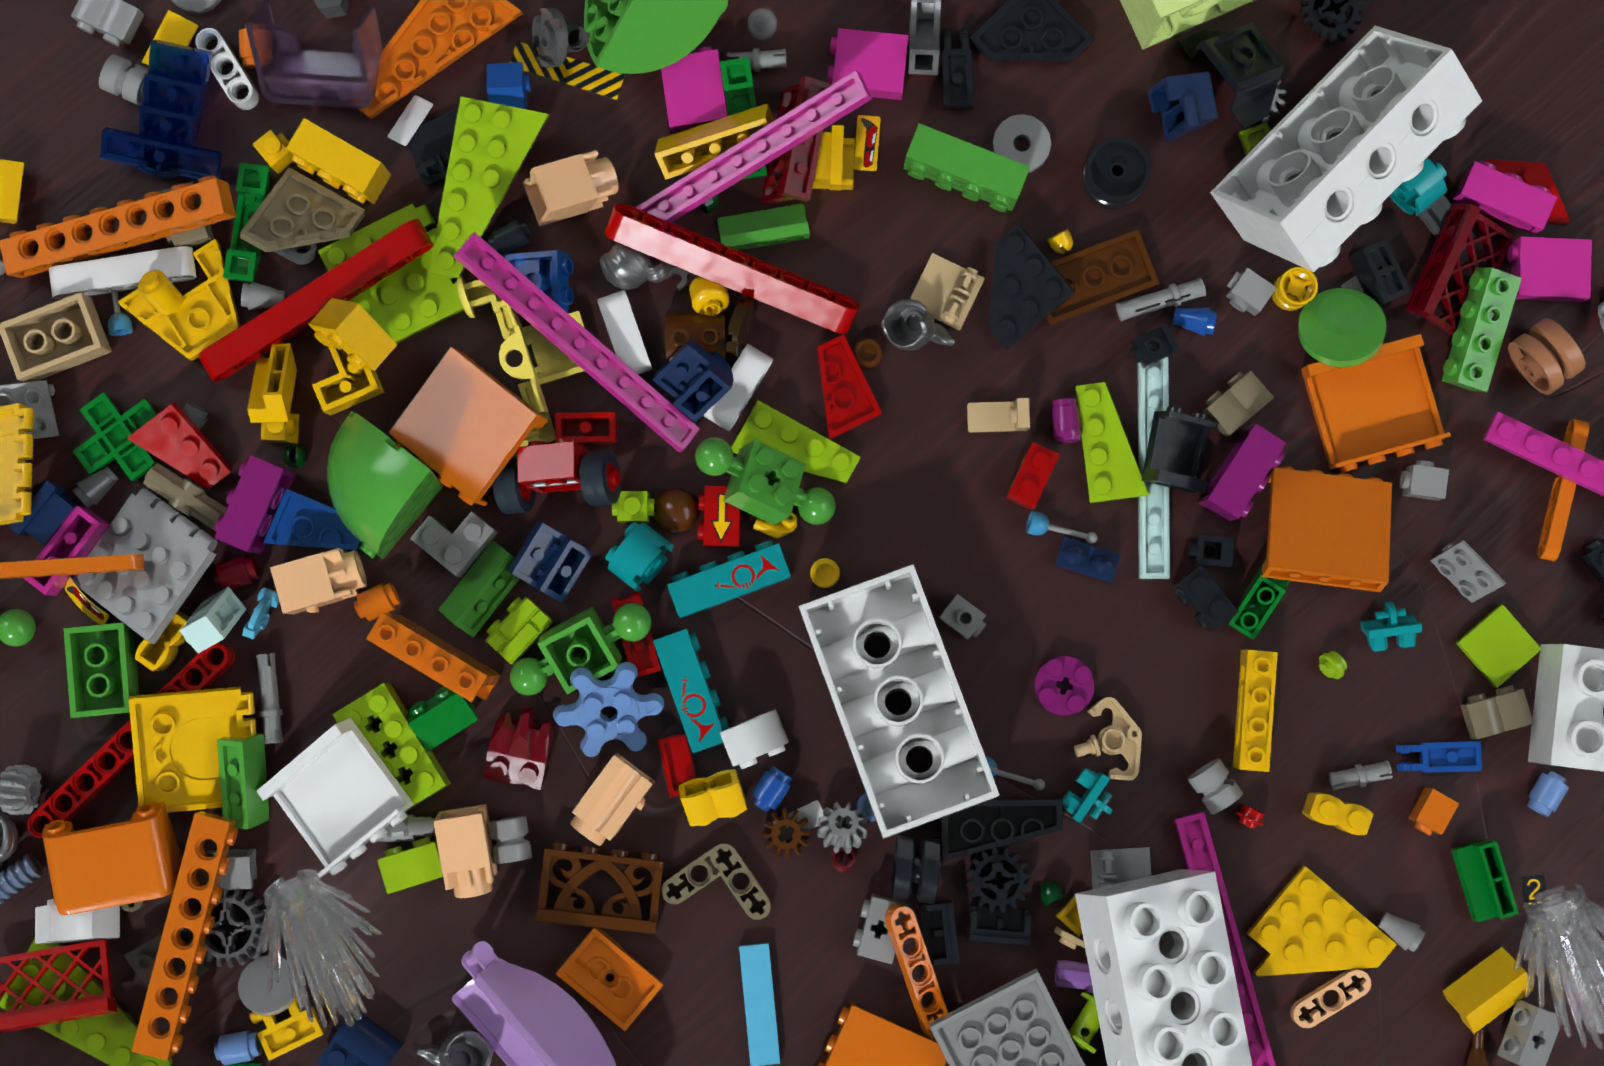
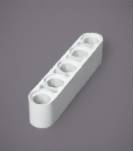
[49,246,197,300]

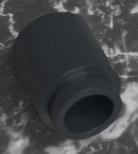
[487,217,533,255]

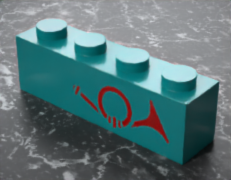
[667,540,791,619]
[653,629,729,753]

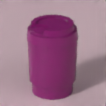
[1052,398,1082,443]

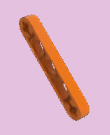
[1537,418,1589,562]
[0,554,145,579]
[884,903,948,1041]

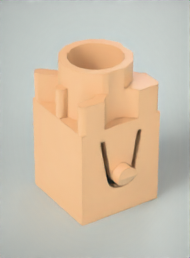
[523,150,618,227]
[270,548,367,615]
[570,753,656,846]
[433,804,498,898]

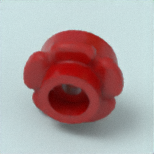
[1236,804,1265,829]

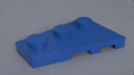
[263,489,362,551]

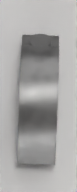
[908,0,941,75]

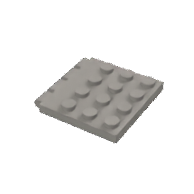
[72,488,218,644]

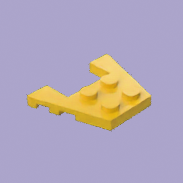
[118,239,241,361]

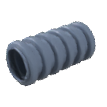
[0,854,43,904]

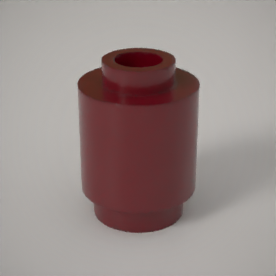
[213,555,260,589]

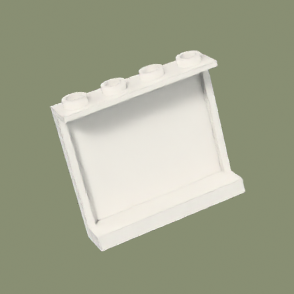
[256,718,414,878]

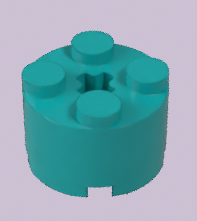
[1389,158,1447,216]
[605,522,674,592]

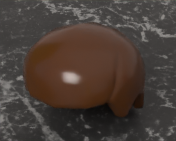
[653,488,700,533]

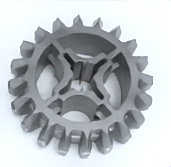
[188,888,271,968]

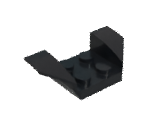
[1179,23,1285,128]

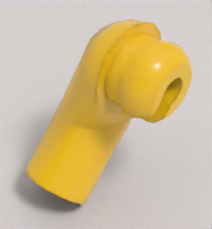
[753,512,797,539]

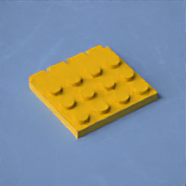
[0,403,34,525]
[129,686,257,813]

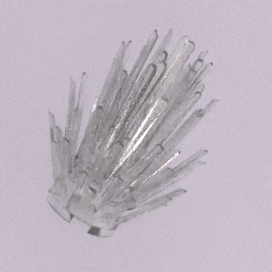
[254,869,383,1028]
[1514,884,1604,1050]

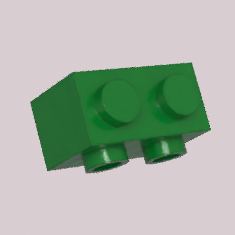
[407,686,478,751]

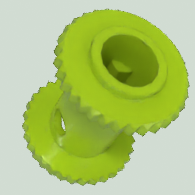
[1068,992,1100,1053]

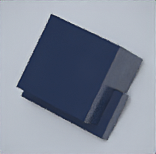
[1148,72,1218,141]
[9,480,83,546]

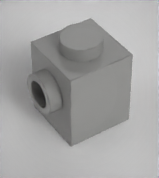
[1226,268,1277,316]
[1400,460,1449,501]
[938,594,986,640]

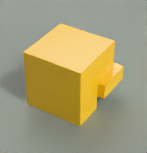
[812,125,855,191]

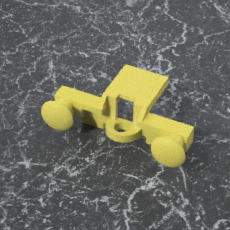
[457,275,585,460]

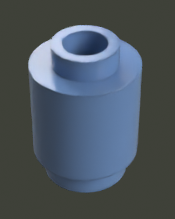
[1527,771,1569,817]
[214,1030,262,1066]

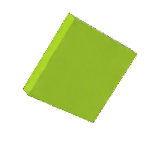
[1456,604,1542,688]

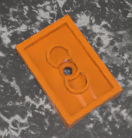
[556,927,664,1031]

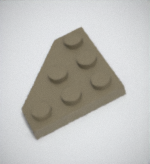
[240,167,365,253]

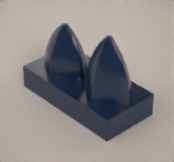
[1054,537,1121,584]

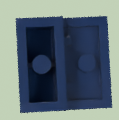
[652,339,734,422]
[507,520,593,603]
[317,1009,404,1066]

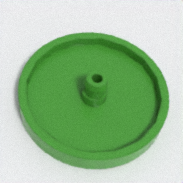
[1298,288,1387,367]

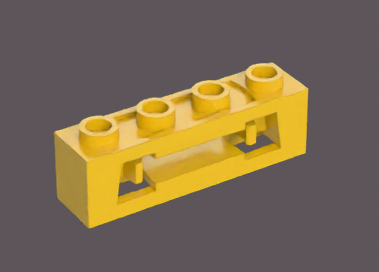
[1233,650,1278,772]

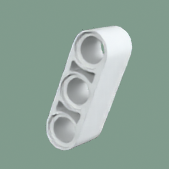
[195,28,259,110]
[597,290,653,374]
[704,344,773,432]

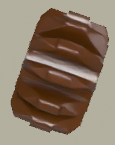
[761,807,812,859]

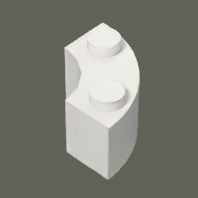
[720,709,789,769]
[35,899,120,944]

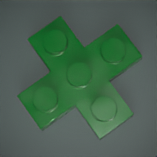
[73,392,157,482]

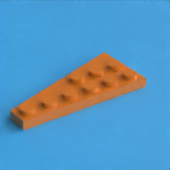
[346,0,523,119]

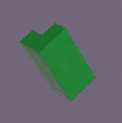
[1451,838,1519,922]

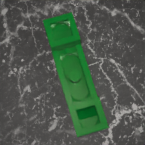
[720,57,767,179]
[223,163,270,282]

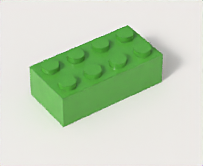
[903,123,1030,212]

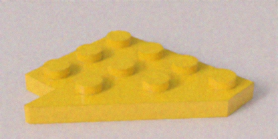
[1246,865,1397,977]

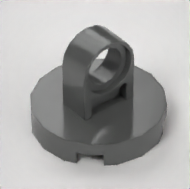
[532,8,589,68]

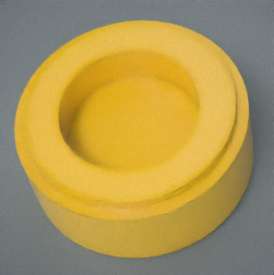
[810,558,840,588]

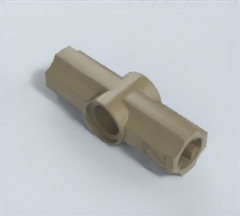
[143,463,228,530]

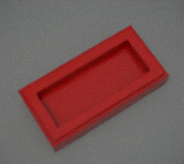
[658,733,696,798]

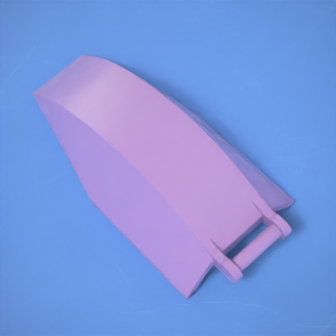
[452,941,616,1066]

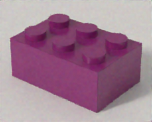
[1198,424,1286,522]
[214,455,296,555]

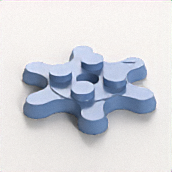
[553,662,664,757]

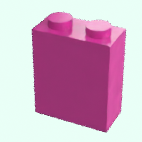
[827,28,909,100]
[661,47,727,133]
[1507,237,1592,303]

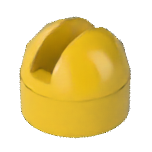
[1047,229,1073,254]

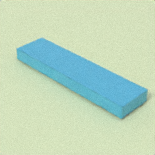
[739,942,780,1066]

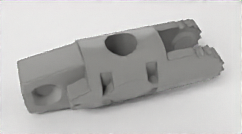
[377,814,435,843]

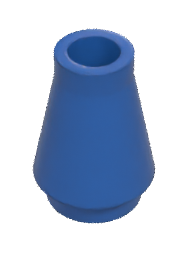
[1172,308,1217,337]

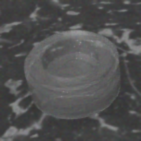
[748,8,777,40]

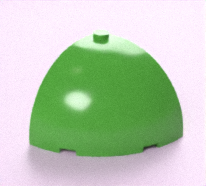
[584,0,729,74]
[327,411,443,559]

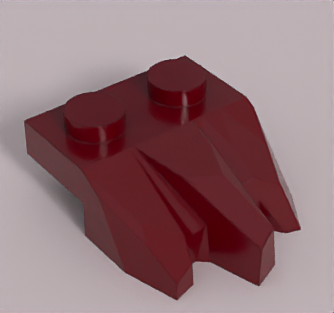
[483,707,553,790]

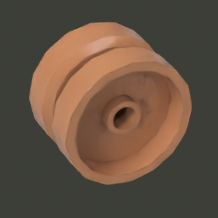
[1508,318,1586,395]

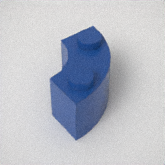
[487,62,531,110]

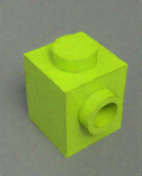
[612,491,655,523]

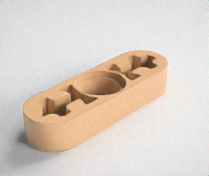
[1290,969,1371,1028]

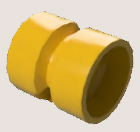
[1272,267,1318,311]

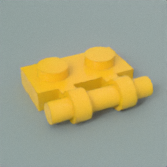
[249,987,326,1061]

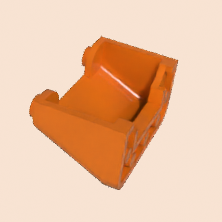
[42,802,183,915]

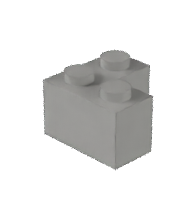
[410,511,499,577]

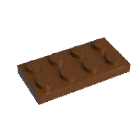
[1046,229,1160,327]

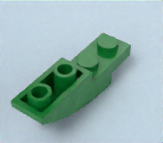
[1228,557,1290,640]

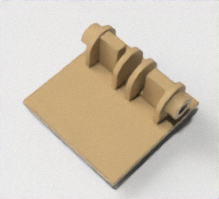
[910,253,985,331]

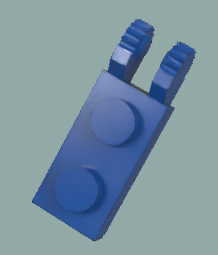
[1396,741,1482,773]

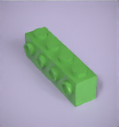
[1442,268,1522,392]

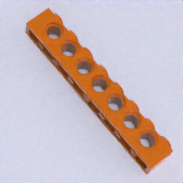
[0,176,236,278]
[131,811,238,1060]

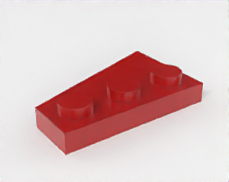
[817,334,882,440]
[127,401,233,489]

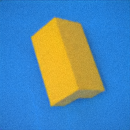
[247,343,297,423]
[1443,947,1534,1034]

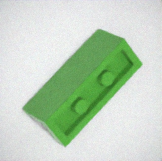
[717,204,810,251]
[439,541,520,638]
[217,733,269,829]

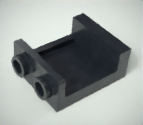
[1141,406,1219,493]

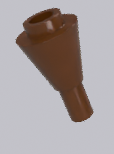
[1465,1029,1489,1066]

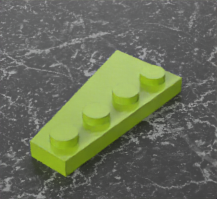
[1076,382,1150,503]
[731,400,861,484]

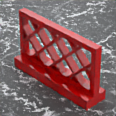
[0,939,118,1033]

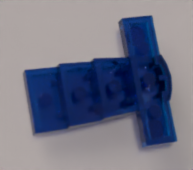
[100,39,222,179]

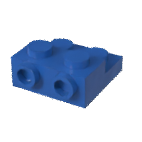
[505,250,574,314]

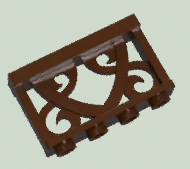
[536,842,665,934]

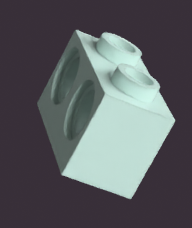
[179,587,247,653]

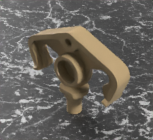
[1074,697,1142,781]

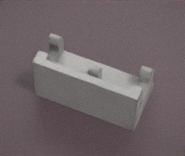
[196,848,257,890]

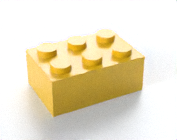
[286,118,392,204]

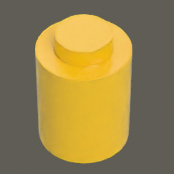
[138,270,183,315]

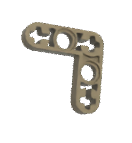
[661,843,771,920]

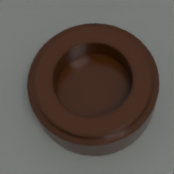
[853,338,883,369]

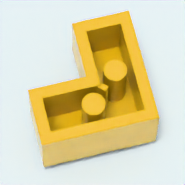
[309,298,397,371]
[312,345,385,416]

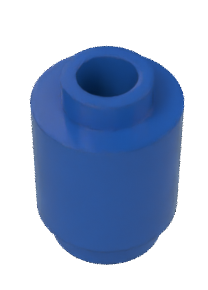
[751,766,792,812]

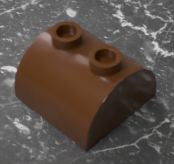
[665,312,726,362]

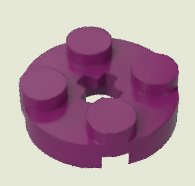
[1034,656,1094,715]

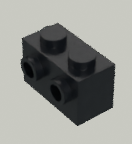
[1172,565,1239,631]

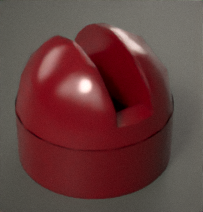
[831,847,856,873]

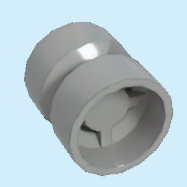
[99,54,155,106]
[1187,758,1243,814]
[488,816,533,864]

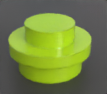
[1319,651,1347,679]

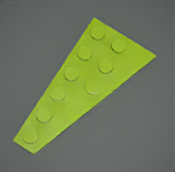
[429,97,549,278]
[0,938,173,1066]

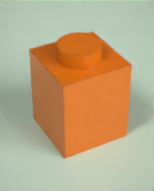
[1408,787,1459,836]

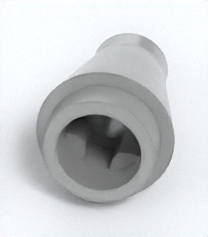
[241,282,285,310]
[1378,912,1426,952]

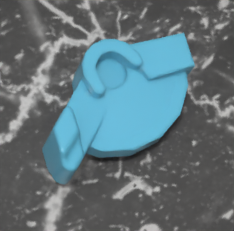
[242,587,279,639]

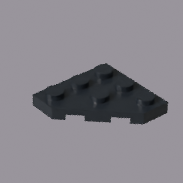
[969,0,1094,62]
[988,224,1076,350]

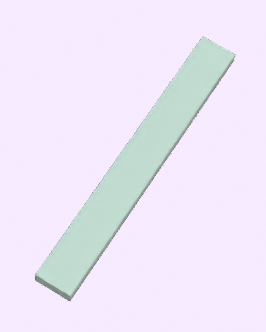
[1138,343,1170,579]

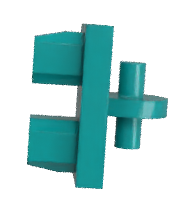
[1360,601,1422,652]
[1062,768,1113,823]

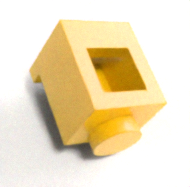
[252,130,293,174]
[261,413,300,444]

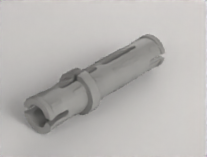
[1116,278,1206,321]
[256,653,284,744]

